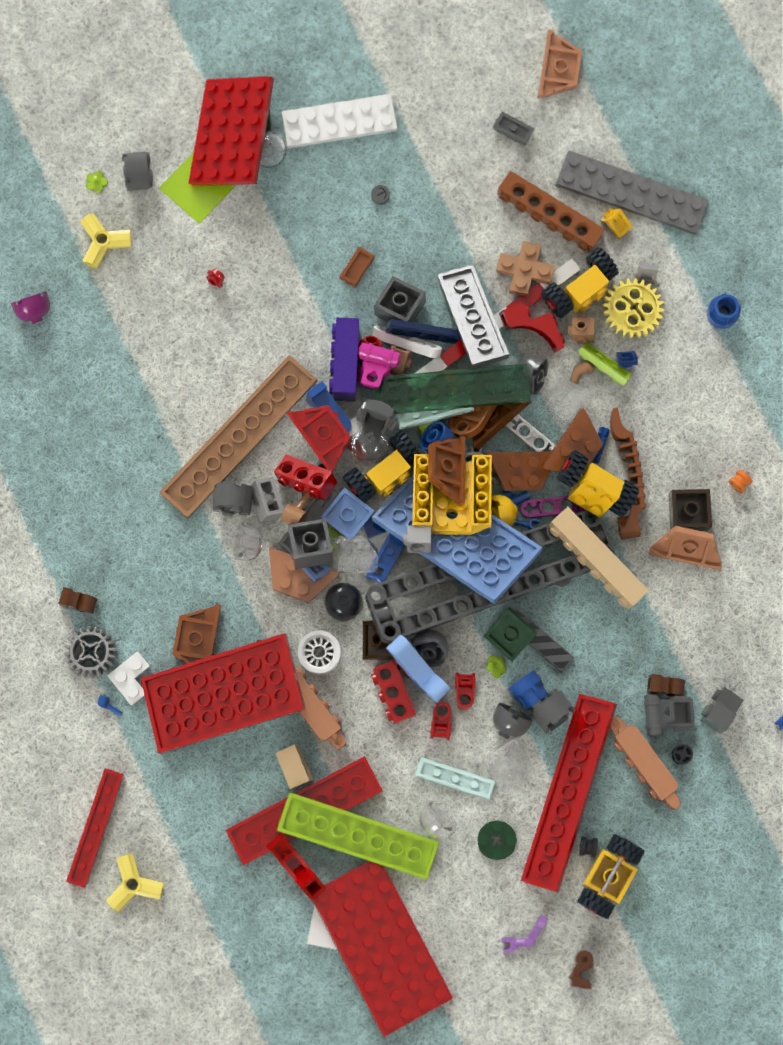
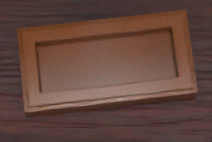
[339,247,375,288]

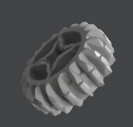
[64,626,117,678]

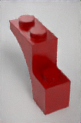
[499,303,565,352]

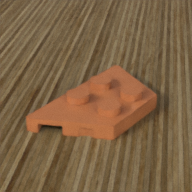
[538,29,582,98]
[649,526,722,570]
[269,547,339,603]

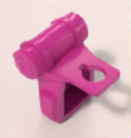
[357,343,401,392]

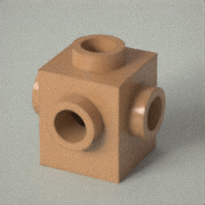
[568,315,595,344]
[390,345,413,375]

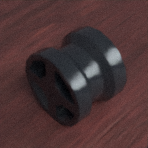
[671,744,693,765]
[579,836,598,858]

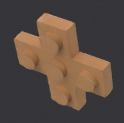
[496,241,555,297]

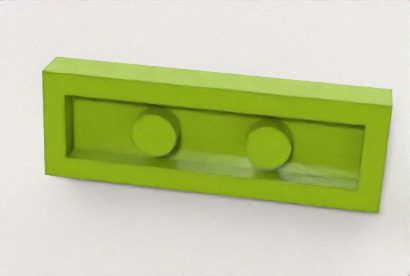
[578,342,633,386]

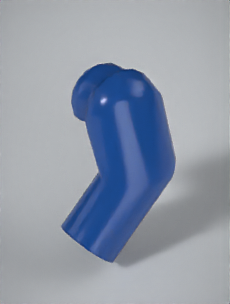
[501,490,530,506]

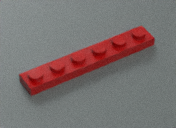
[66,768,124,888]

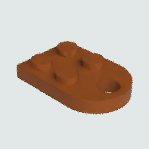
[449,385,502,439]

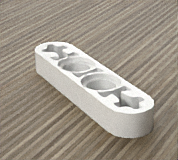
[372,326,442,358]
[504,414,555,451]

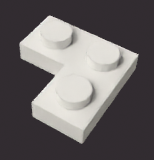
[107,651,150,706]

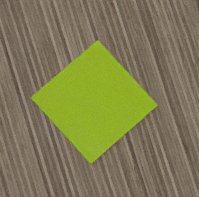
[159,152,236,224]

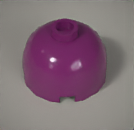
[11,291,50,324]

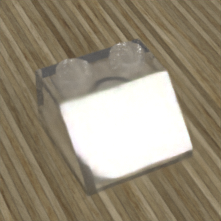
[536,377,591,429]

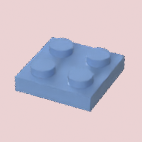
[321,487,375,542]

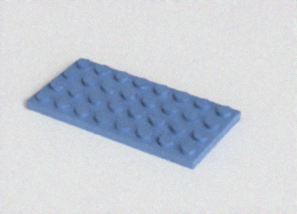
[372,474,542,604]

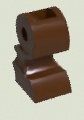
[58,587,98,614]
[647,674,686,696]
[568,950,594,989]

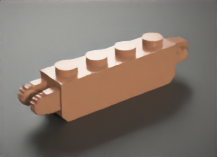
[295,667,347,750]
[610,716,681,810]

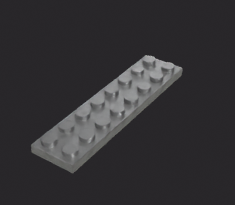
[556,150,708,235]

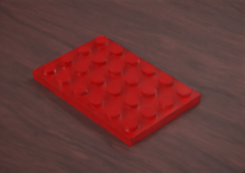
[188,76,274,186]

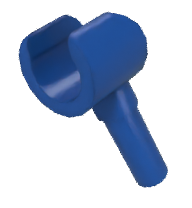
[515,519,540,530]
[97,695,122,716]

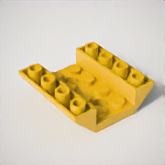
[413,454,492,535]

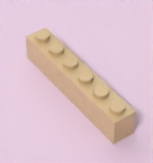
[548,507,649,609]

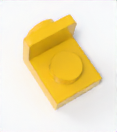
[600,208,633,239]

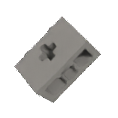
[251,477,284,524]

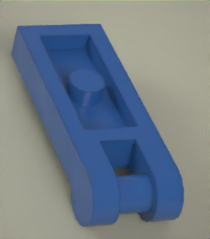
[365,533,405,584]

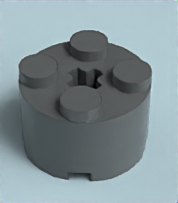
[122,151,153,191]
[213,482,253,516]
[531,689,576,734]

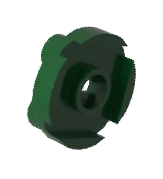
[477,820,517,860]

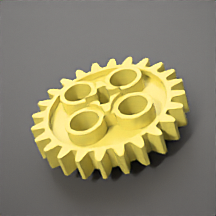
[602,278,664,339]

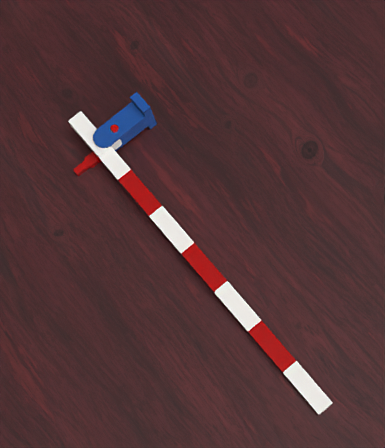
[306,259,581,461]

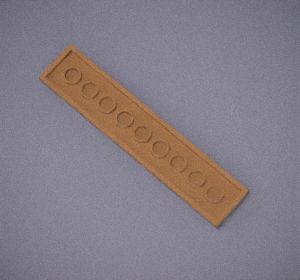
[160,355,317,518]

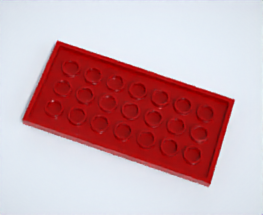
[141,633,306,754]
[312,861,453,1037]

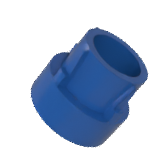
[707,293,741,329]
[420,422,455,453]
[508,670,548,710]

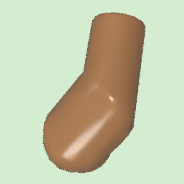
[569,361,594,385]

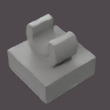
[636,261,658,285]

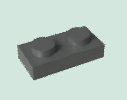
[493,111,534,146]

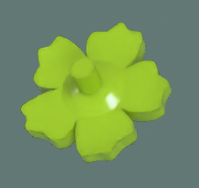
[85,170,108,193]
[485,655,507,678]

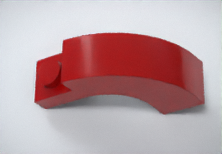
[266,833,327,901]

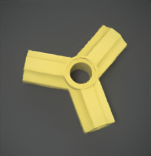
[80,213,132,269]
[106,853,164,913]

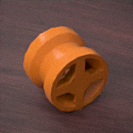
[728,470,753,493]

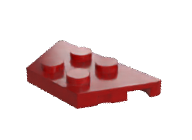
[287,405,351,472]

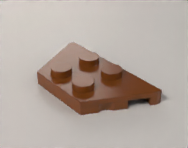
[541,408,603,472]
[428,436,466,506]
[486,451,551,491]
[172,604,221,664]

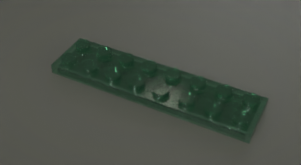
[374,364,530,414]

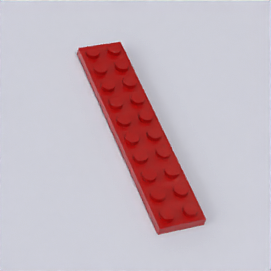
[521,694,617,893]

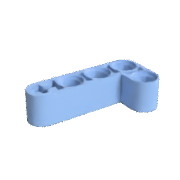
[386,634,451,703]

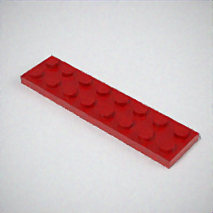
[225,756,383,866]

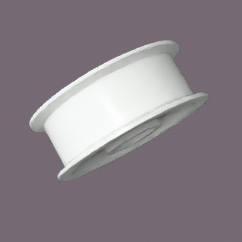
[298,631,341,675]

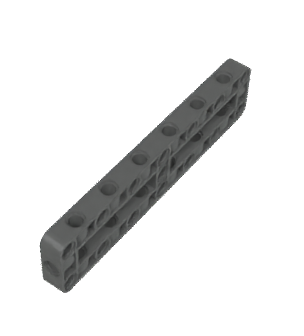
[365,510,615,643]

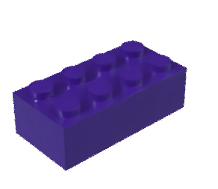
[329,317,359,402]

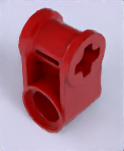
[455,672,475,711]
[430,702,451,740]

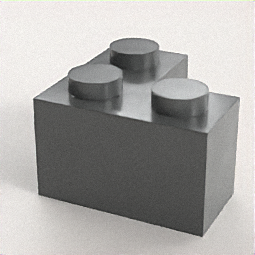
[701,687,744,733]

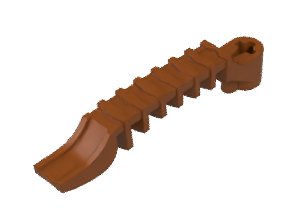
[610,407,647,540]

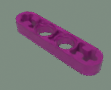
[520,496,586,519]

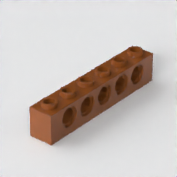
[497,170,605,252]

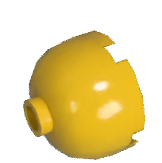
[491,495,518,527]

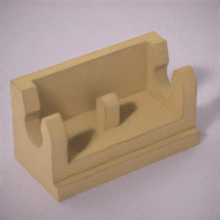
[275,744,313,789]

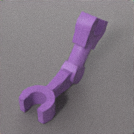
[501,915,548,953]

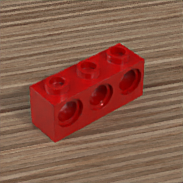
[274,454,337,500]
[371,660,416,724]

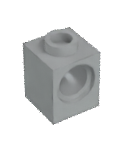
[403,526,431,553]

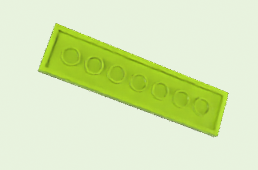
[277,792,439,880]

